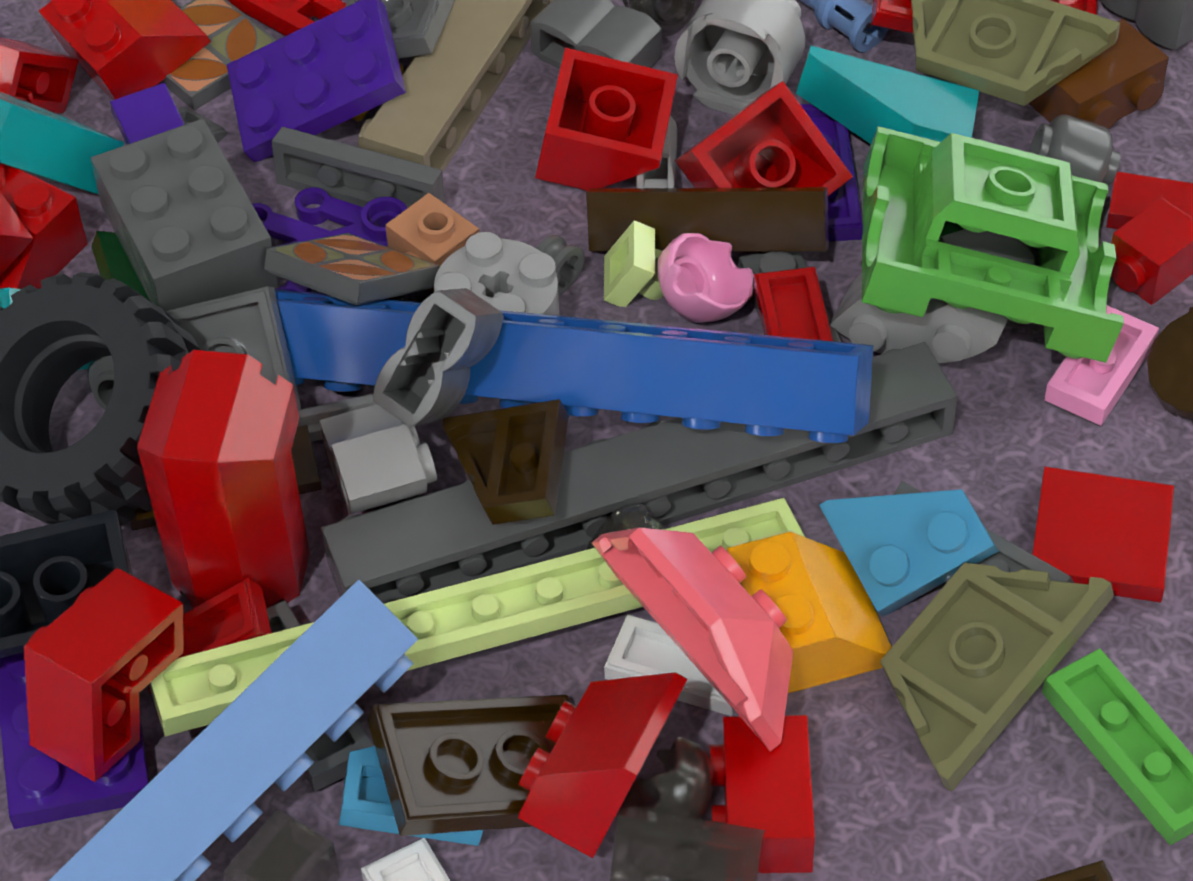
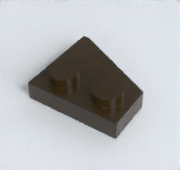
[442,399,569,525]

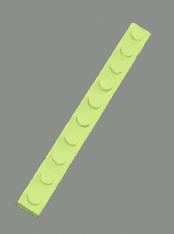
[149,498,805,737]

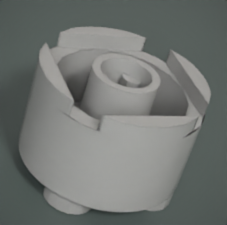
[674,0,805,115]
[434,232,560,316]

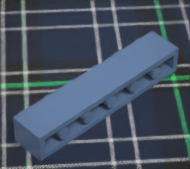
[48,580,418,881]

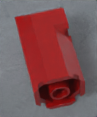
[137,350,310,609]

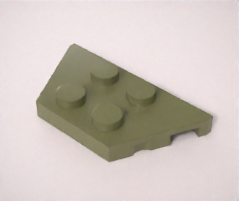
[911,0,1120,106]
[880,562,1114,792]

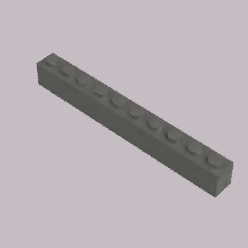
[321,342,958,604]

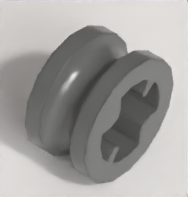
[536,235,584,296]

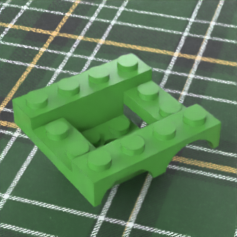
[862,126,1124,363]

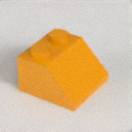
[727,531,892,693]

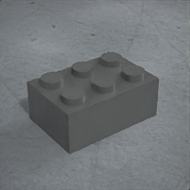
[90,118,278,311]

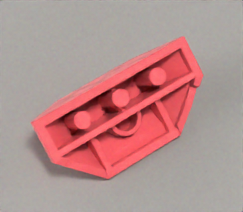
[592,528,793,752]

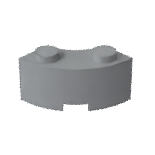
[829,273,1008,363]
[320,404,437,515]

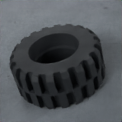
[0,272,200,525]

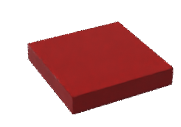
[1032,466,1174,603]

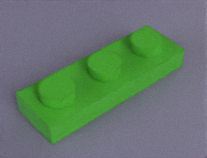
[1042,648,1193,846]

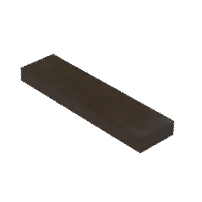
[586,187,829,251]

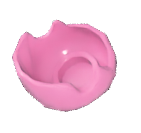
[657,233,754,323]

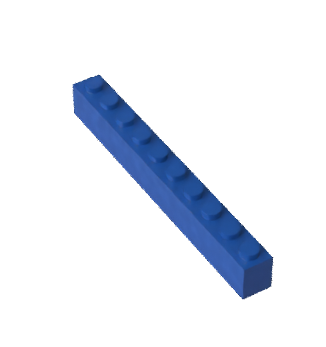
[274,289,873,443]

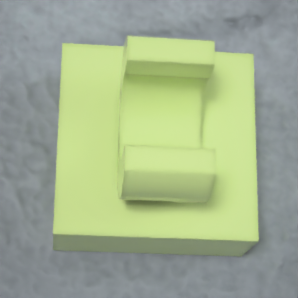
[604,220,664,307]

